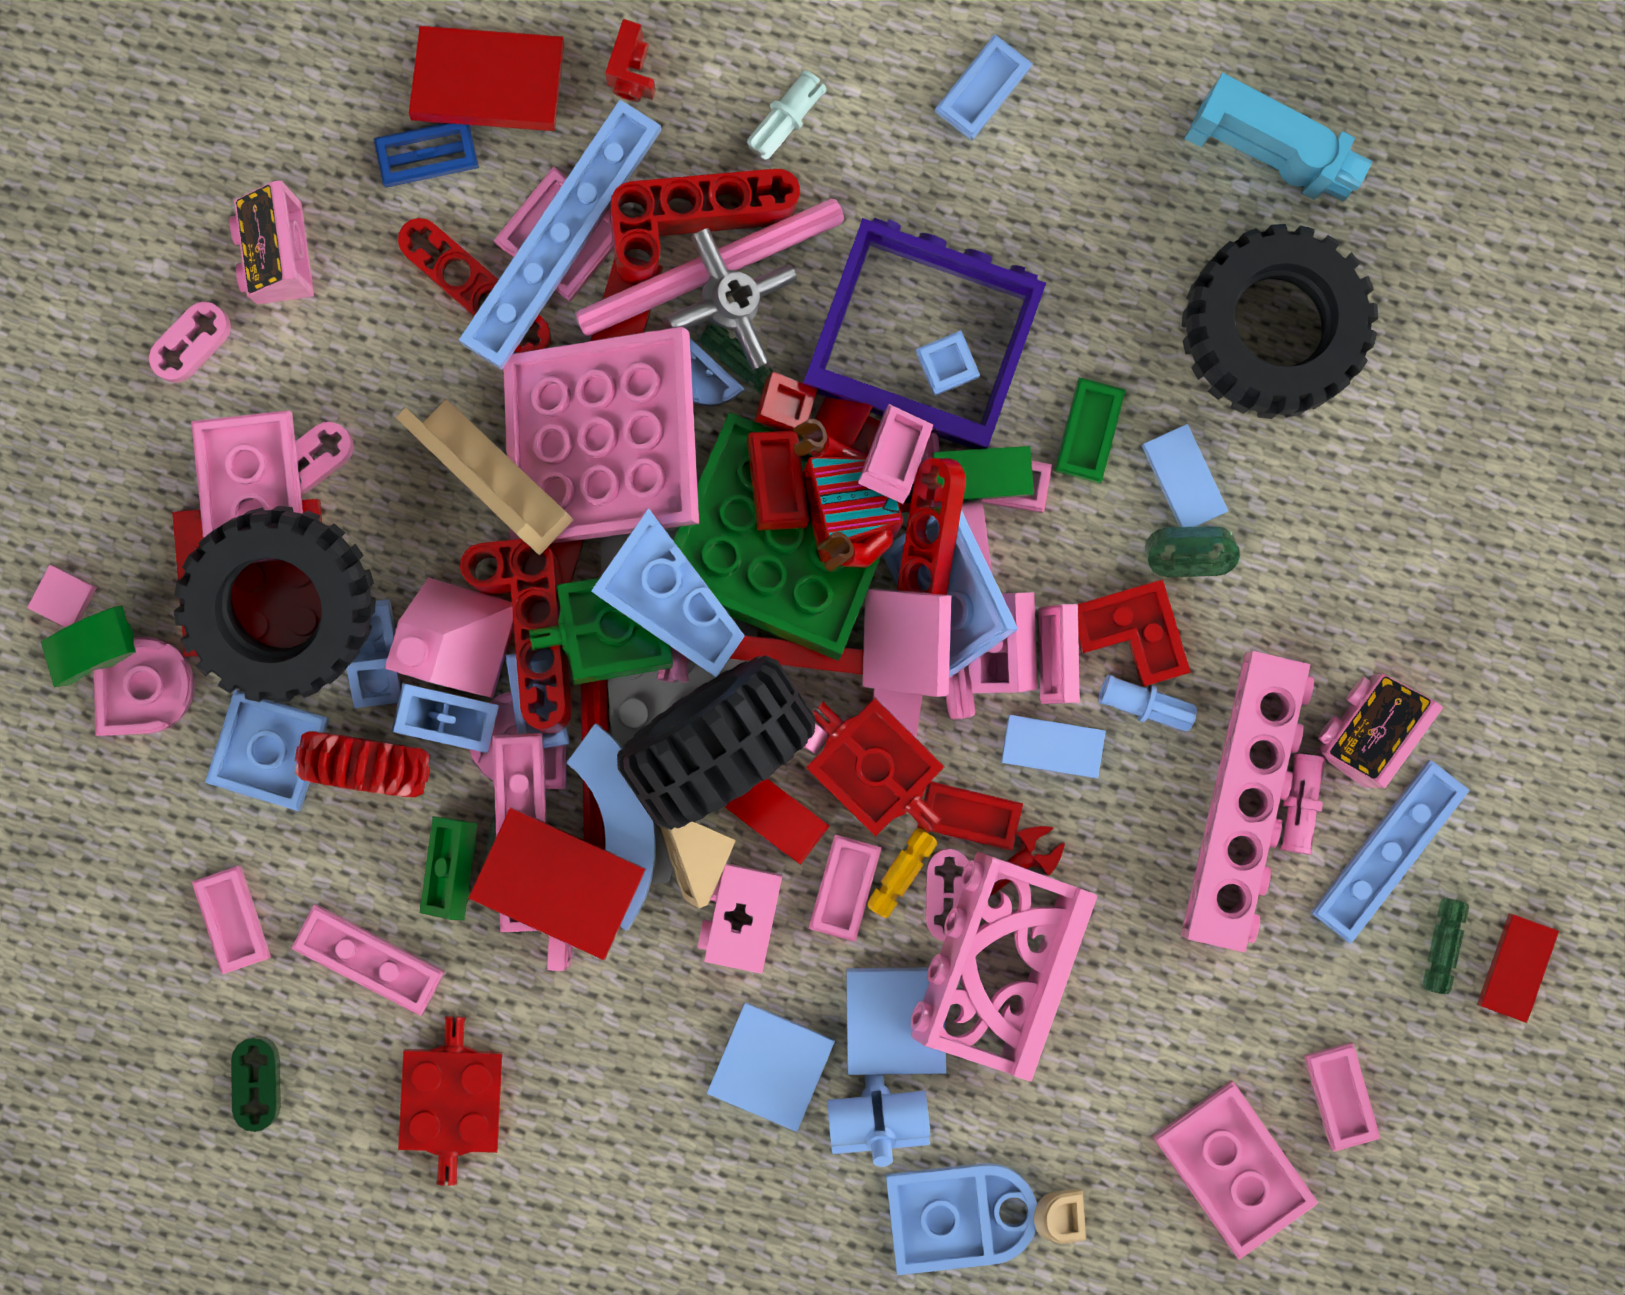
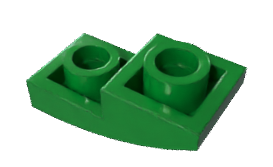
[41,606,136,687]

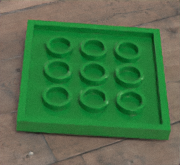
[673,412,881,661]

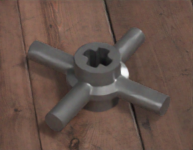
[663,228,797,370]

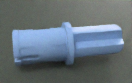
[1098,674,1197,732]

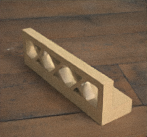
[396,399,574,555]

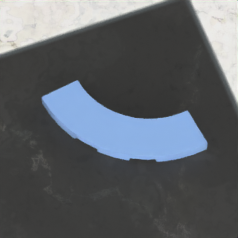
[567,723,657,931]

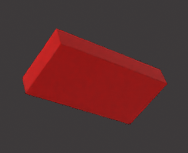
[747,431,809,530]
[917,781,1023,851]
[1477,913,1559,1023]

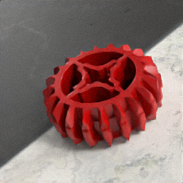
[294,731,430,798]

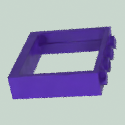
[804,218,1046,449]

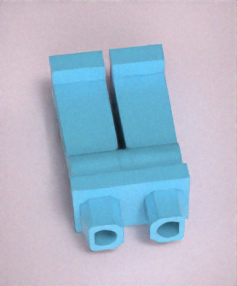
[1184,72,1373,202]

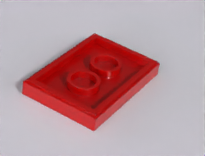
[409,26,564,131]
[468,807,647,960]

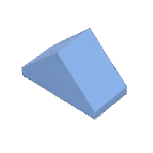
[391,683,499,753]

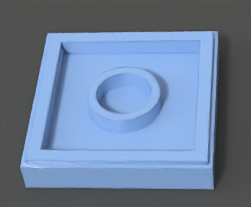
[205,690,330,811]
[707,1002,835,1132]

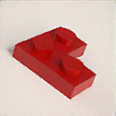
[1078,579,1191,687]

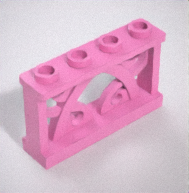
[911,852,1098,1082]

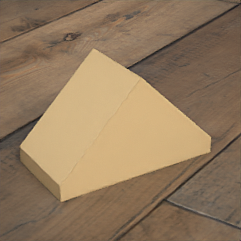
[657,822,736,909]

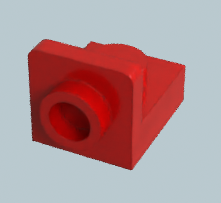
[605,19,656,102]

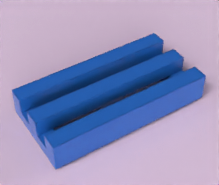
[373,123,479,188]

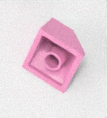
[385,577,514,698]

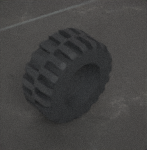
[1181,224,1378,419]
[174,506,376,703]
[617,655,815,830]

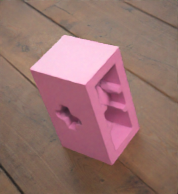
[697,863,782,974]

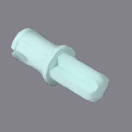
[747,70,827,160]

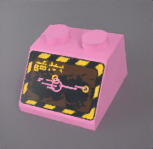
[229,180,314,304]
[1316,673,1443,788]

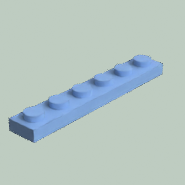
[459,100,661,370]

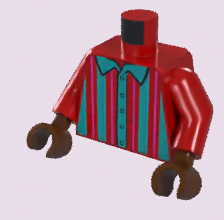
[793,419,915,572]

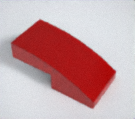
[725,778,830,865]

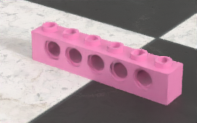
[1181,651,1314,953]

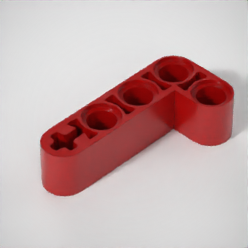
[610,168,800,285]
[460,539,572,734]

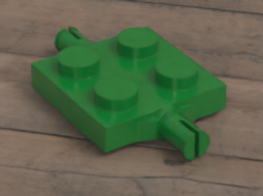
[529,578,673,685]

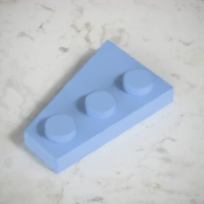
[591,508,744,677]

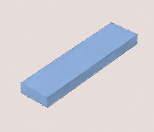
[1310,760,1470,944]

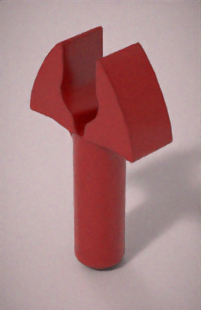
[990,826,1065,896]

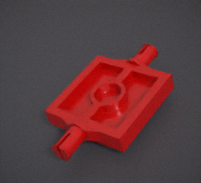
[806,697,945,837]
[398,1016,503,1186]

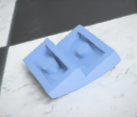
[846,967,946,1075]

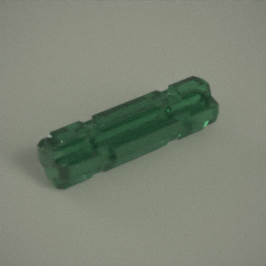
[700,323,775,395]
[1422,898,1469,995]

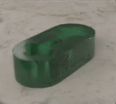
[1144,526,1240,577]

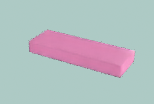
[291,904,445,1016]

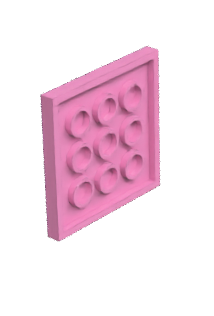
[503,327,699,544]

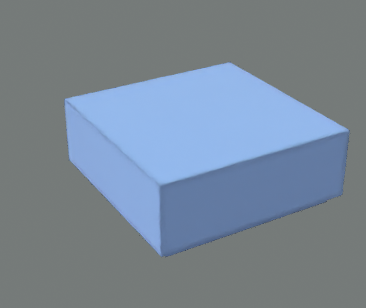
[915,330,980,396]

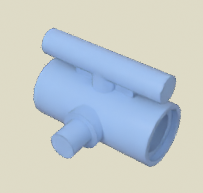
[827,1074,930,1167]

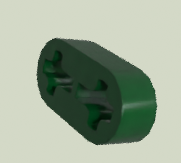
[231,1036,281,1132]

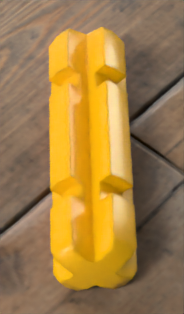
[867,829,937,918]

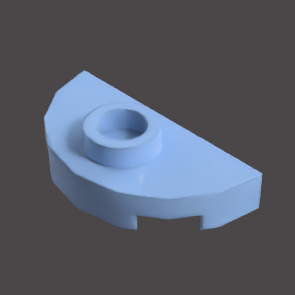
[690,338,745,406]

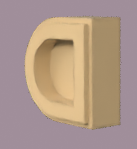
[1034,1189,1086,1244]

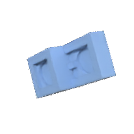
[346,599,402,708]

